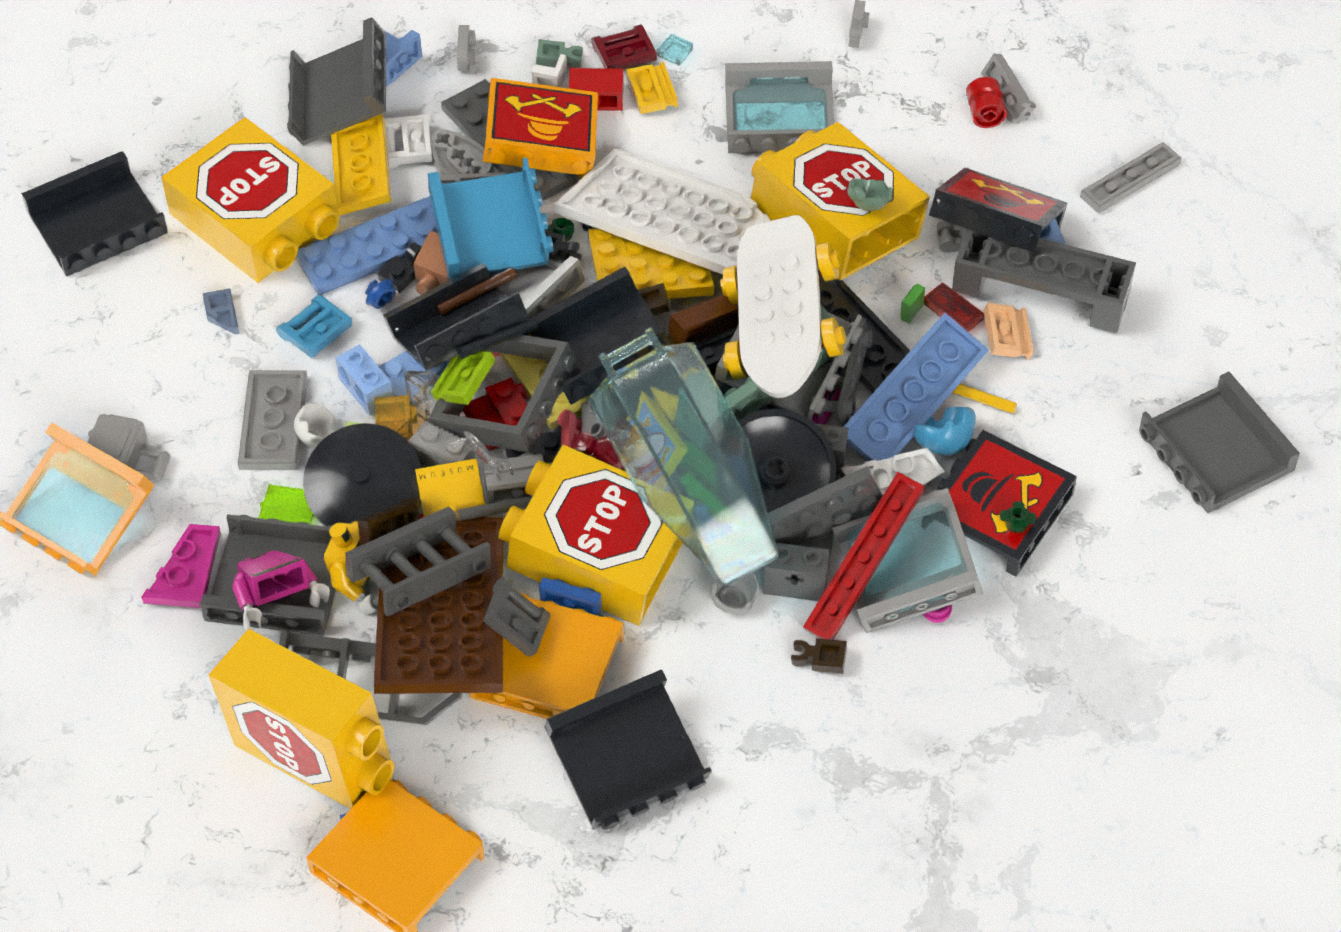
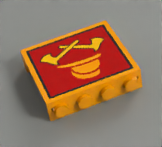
[482,78,598,176]

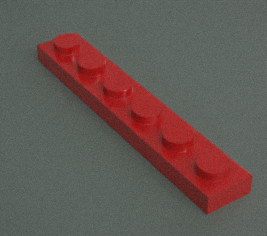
[803,472,925,640]

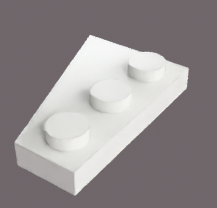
[838,448,945,495]

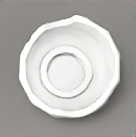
[294,402,336,448]

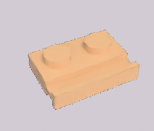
[983,302,1034,359]

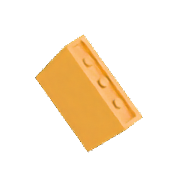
[470,593,624,719]
[306,779,485,932]

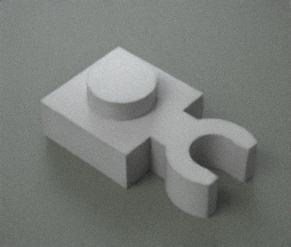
[848,0,870,48]

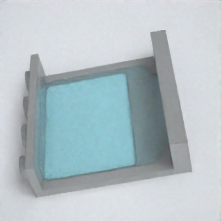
[725,61,835,153]
[832,488,984,633]

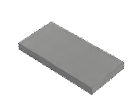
[238,370,308,470]

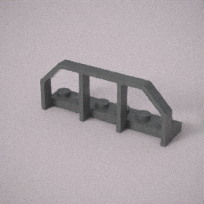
[279,630,462,725]

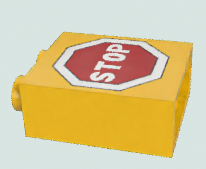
[161,117,340,283]
[750,122,930,280]
[498,445,695,626]
[208,628,394,809]

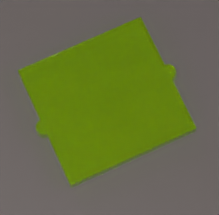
[258,484,315,525]

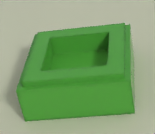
[900,284,925,324]

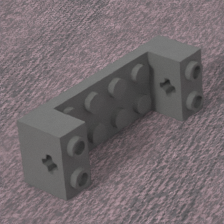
[952,229,1136,333]
[763,423,849,601]

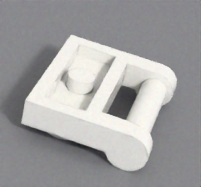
[385,114,432,169]

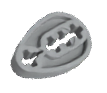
[431,129,493,175]

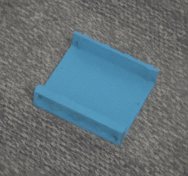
[428,158,554,280]

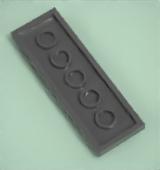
[441,79,577,201]

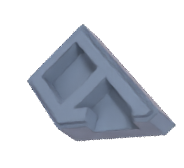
[202,288,239,335]

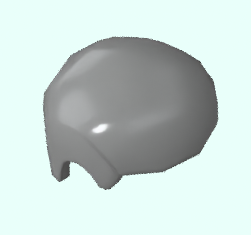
[711,564,760,615]

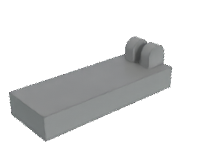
[981,53,1036,123]

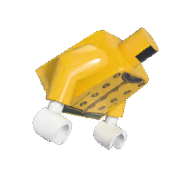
[324,521,379,614]

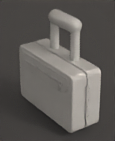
[80,414,171,487]

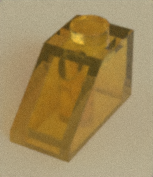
[374,395,418,441]

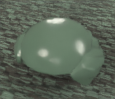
[847,179,893,212]

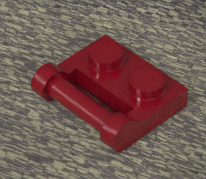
[591,24,657,69]

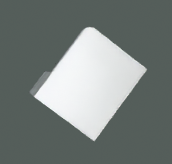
[532,54,567,87]

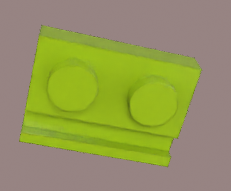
[430,351,496,405]

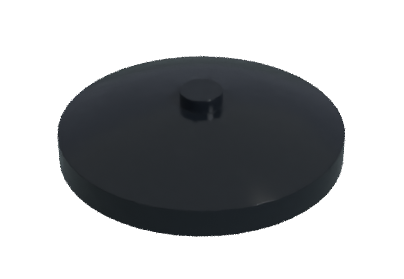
[715,409,836,522]
[303,423,422,526]

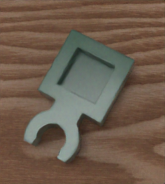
[536,39,583,67]

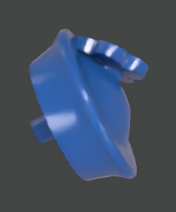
[365,279,396,309]

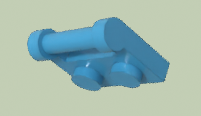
[276,294,353,358]

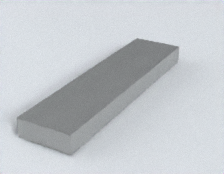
[1080,142,1182,214]

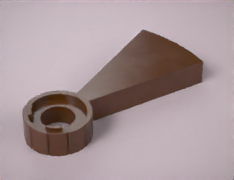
[668,271,822,353]

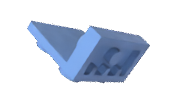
[384,30,423,87]

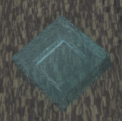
[657,34,693,66]

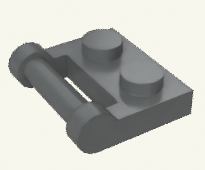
[483,577,550,657]

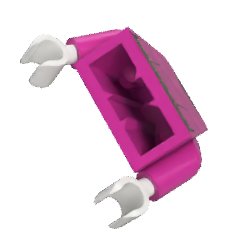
[232,551,330,631]

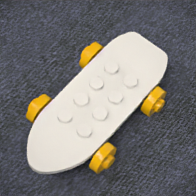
[720,215,846,398]

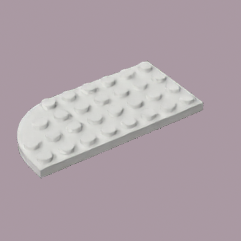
[555,148,770,274]

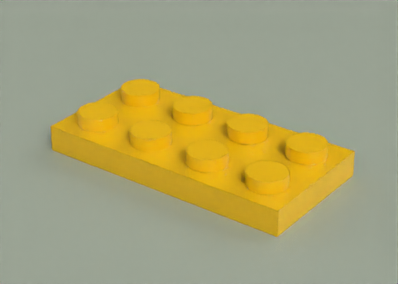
[331,114,392,216]

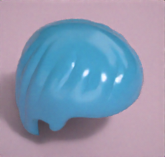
[914,407,976,456]

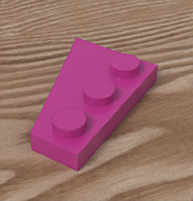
[141,524,221,608]

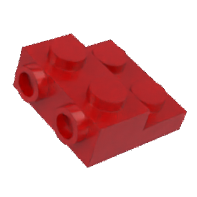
[461,377,527,454]

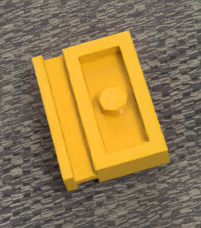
[626,62,678,114]

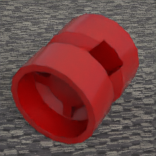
[966,77,1007,128]

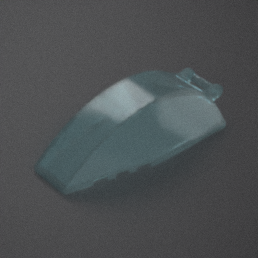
[588,327,779,587]

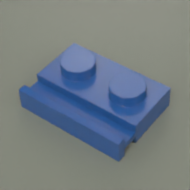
[539,577,603,617]

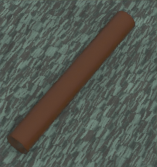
[437,267,517,316]

